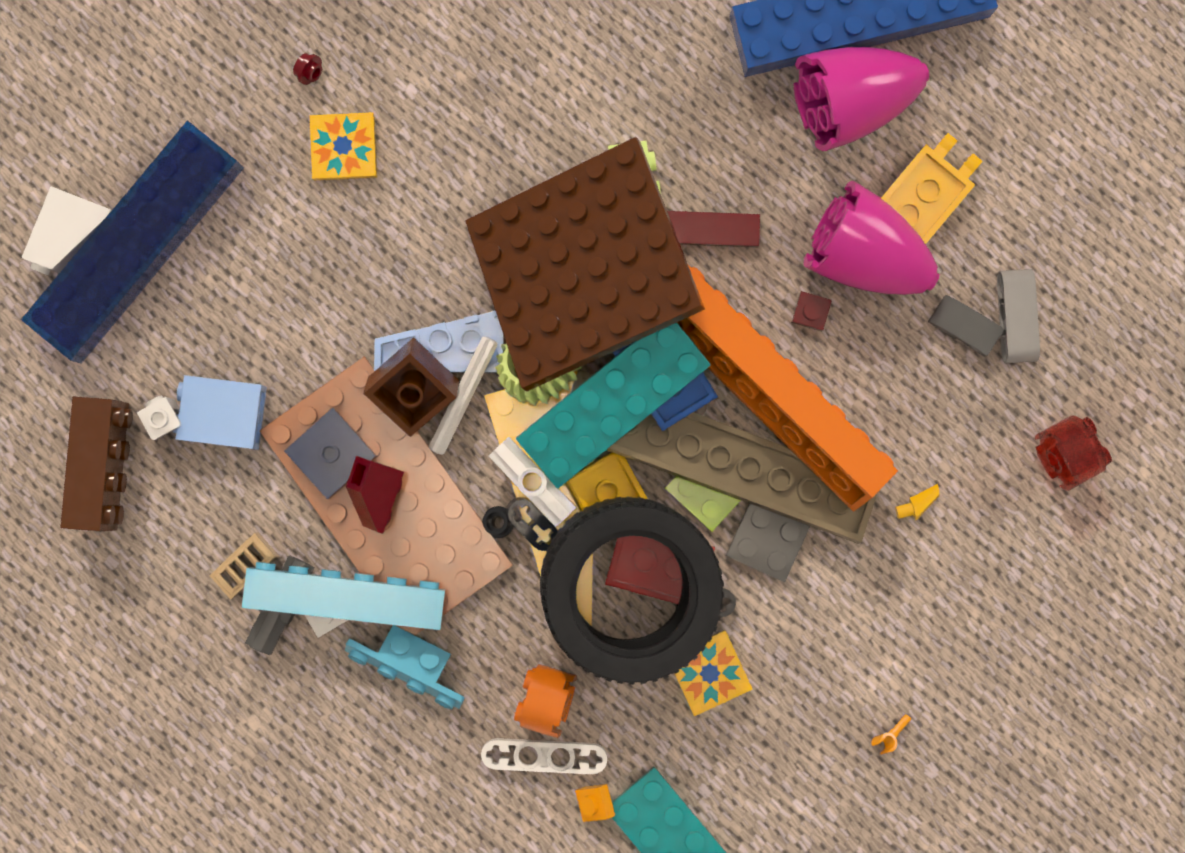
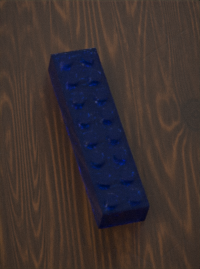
[21,120,244,364]

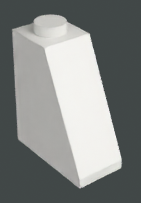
[22,186,119,275]

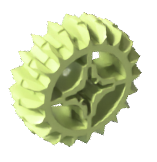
[495,344,582,406]

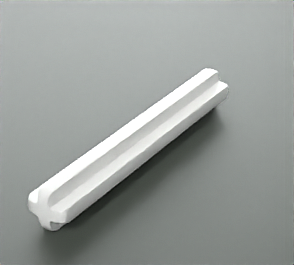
[429,337,497,455]

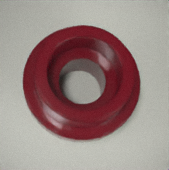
[293,53,322,85]

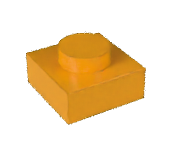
[575,784,615,822]

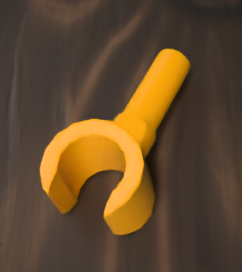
[871,714,911,755]

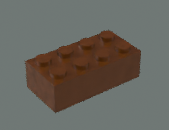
[60,396,133,531]

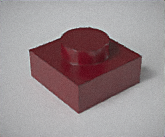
[791,291,832,332]

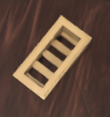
[209,532,280,600]

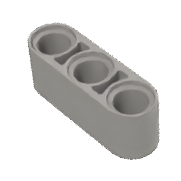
[997,269,1040,363]

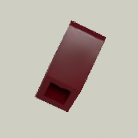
[346,456,404,534]

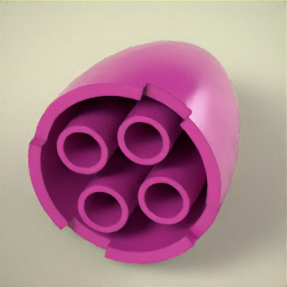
[793,47,929,151]
[803,181,940,295]

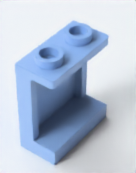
[173,375,267,450]

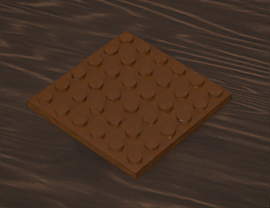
[465,137,705,392]

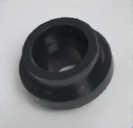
[482,506,514,538]

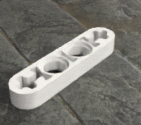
[481,738,607,774]

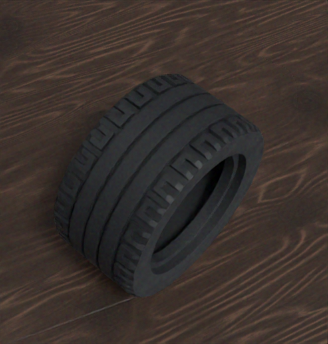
[540,497,724,685]

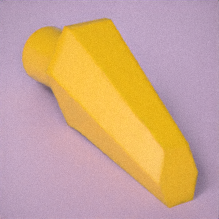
[895,484,940,521]

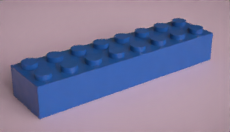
[729,0,998,77]

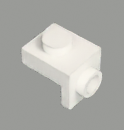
[137,396,181,440]

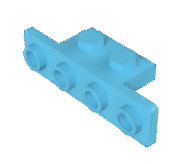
[345,625,465,709]

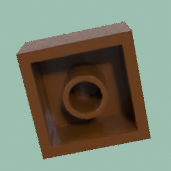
[363,337,459,437]

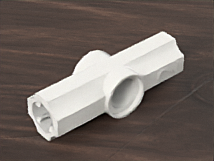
[488,437,576,527]

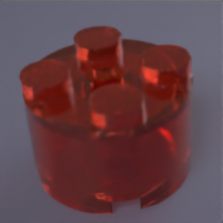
[1035,415,1112,491]

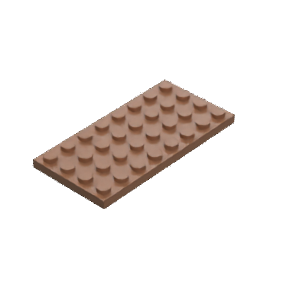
[260,356,513,635]

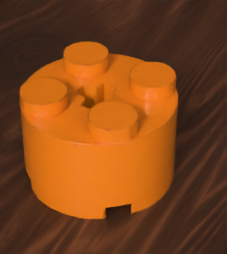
[514,664,577,738]

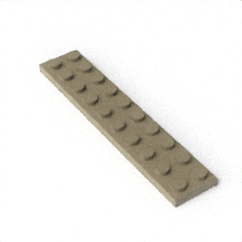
[570,370,877,544]

